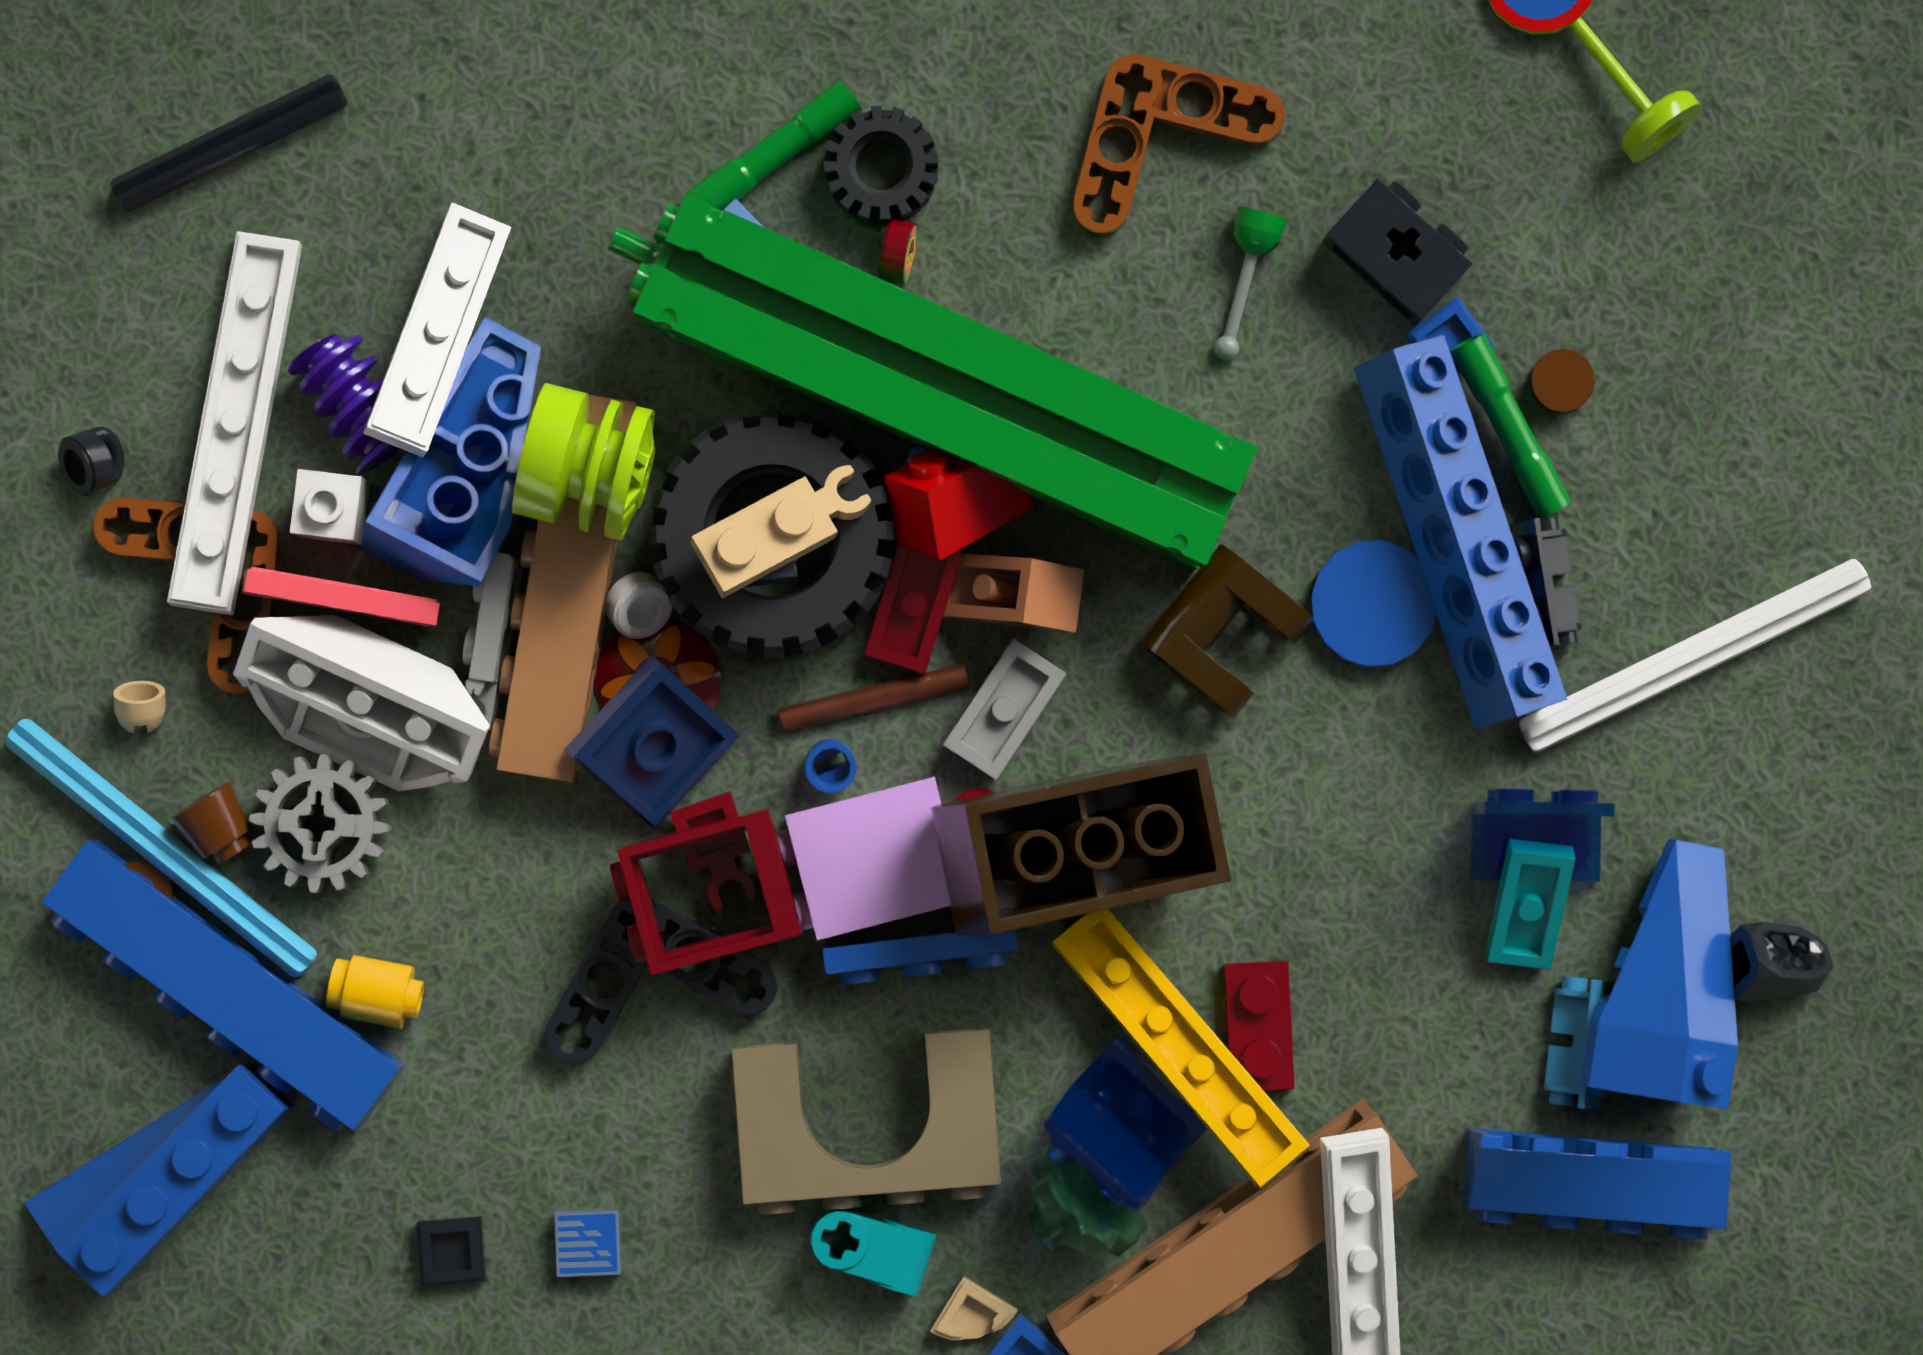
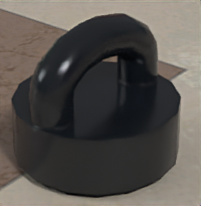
[58,426,125,497]

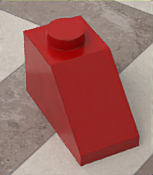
[885,451,1033,561]

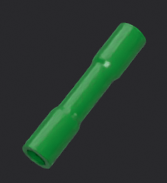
[687,80,862,211]
[1450,333,1572,519]

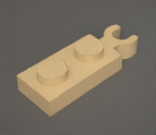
[690,465,871,599]

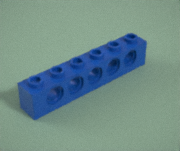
[1354,335,1568,730]

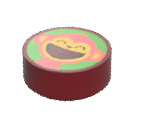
[879,219,918,285]

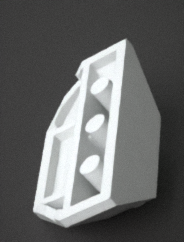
[233,615,490,791]

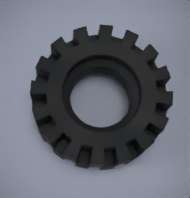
[823,105,939,226]

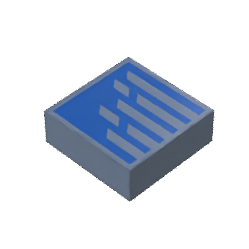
[554,1209,622,1277]

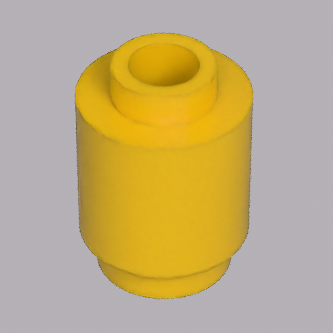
[326,955,424,1029]

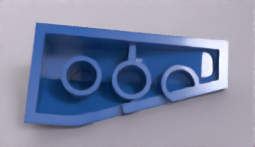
[360,317,541,586]
[1580,839,1738,1109]

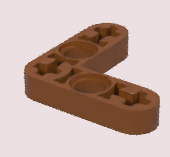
[1073,54,1285,237]
[93,498,281,695]

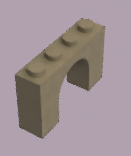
[732,1027,1001,1214]

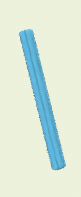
[4,719,317,977]

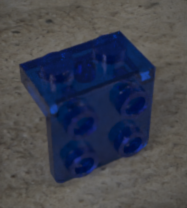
[1043,1033,1208,1211]

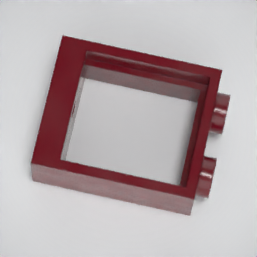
[610,806,803,975]

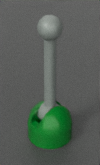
[1214,206,1288,361]

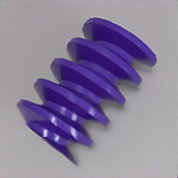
[286,334,401,476]

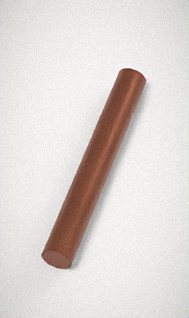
[778,663,970,733]

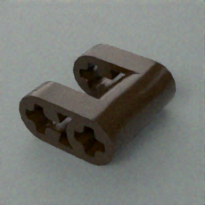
[1140,544,1314,719]

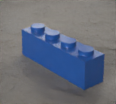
[24,1062,295,1298]
[1462,1128,1732,1239]

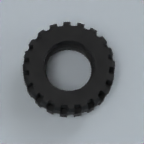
[649,411,896,660]

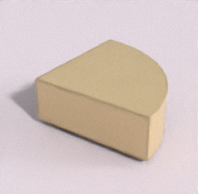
[930,1275,1018,1340]

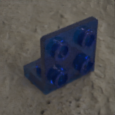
[1470,789,1615,882]

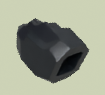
[1730,922,1834,1003]

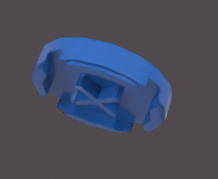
[1310,540,1437,667]

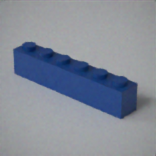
[41,840,406,1132]

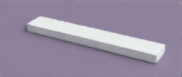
[167,231,302,616]

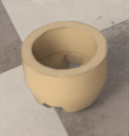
[113,681,166,733]

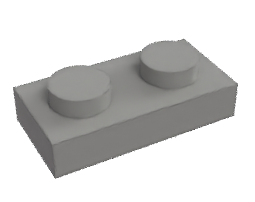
[943,638,1067,780]

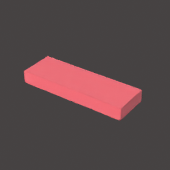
[241,567,440,627]

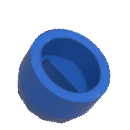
[804,739,857,793]

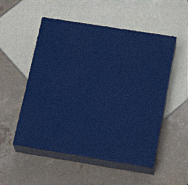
[564,655,740,829]

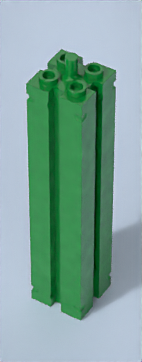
[608,193,1258,571]

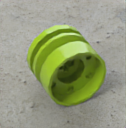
[512,383,655,540]

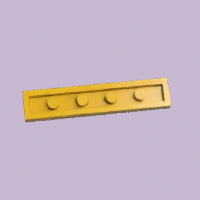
[1052,909,1310,1190]

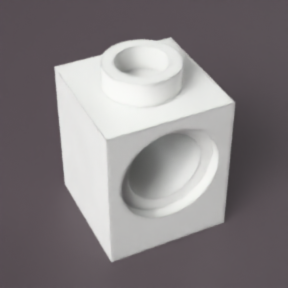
[290,469,371,545]

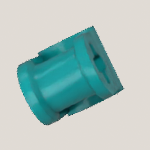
[810,1209,937,1296]

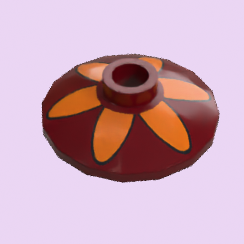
[595,619,722,710]

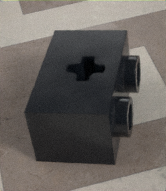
[1322,178,1473,327]

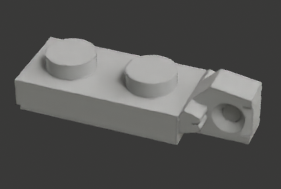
[463,553,525,731]

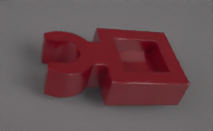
[670,790,756,911]

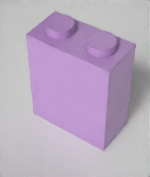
[777,777,951,940]

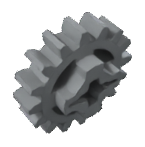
[249,754,392,893]

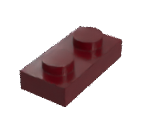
[864,545,964,673]
[1223,961,1295,1091]

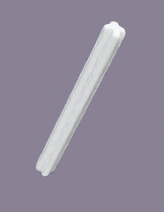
[1519,559,1871,752]

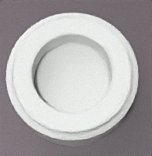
[605,572,673,639]

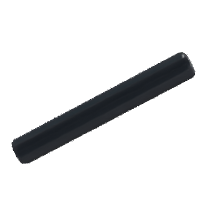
[110,74,347,212]

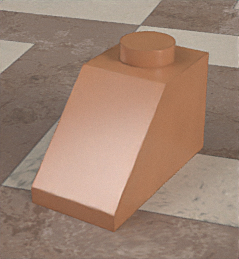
[943,554,1085,633]

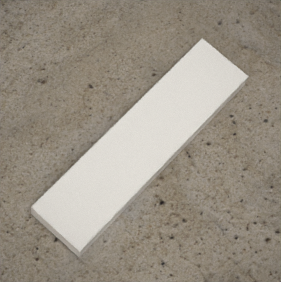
[363,203,511,457]
[1320,1128,1400,1355]

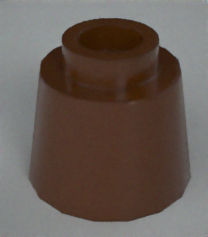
[169,781,251,865]

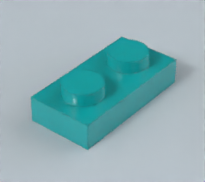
[1485,839,1575,970]

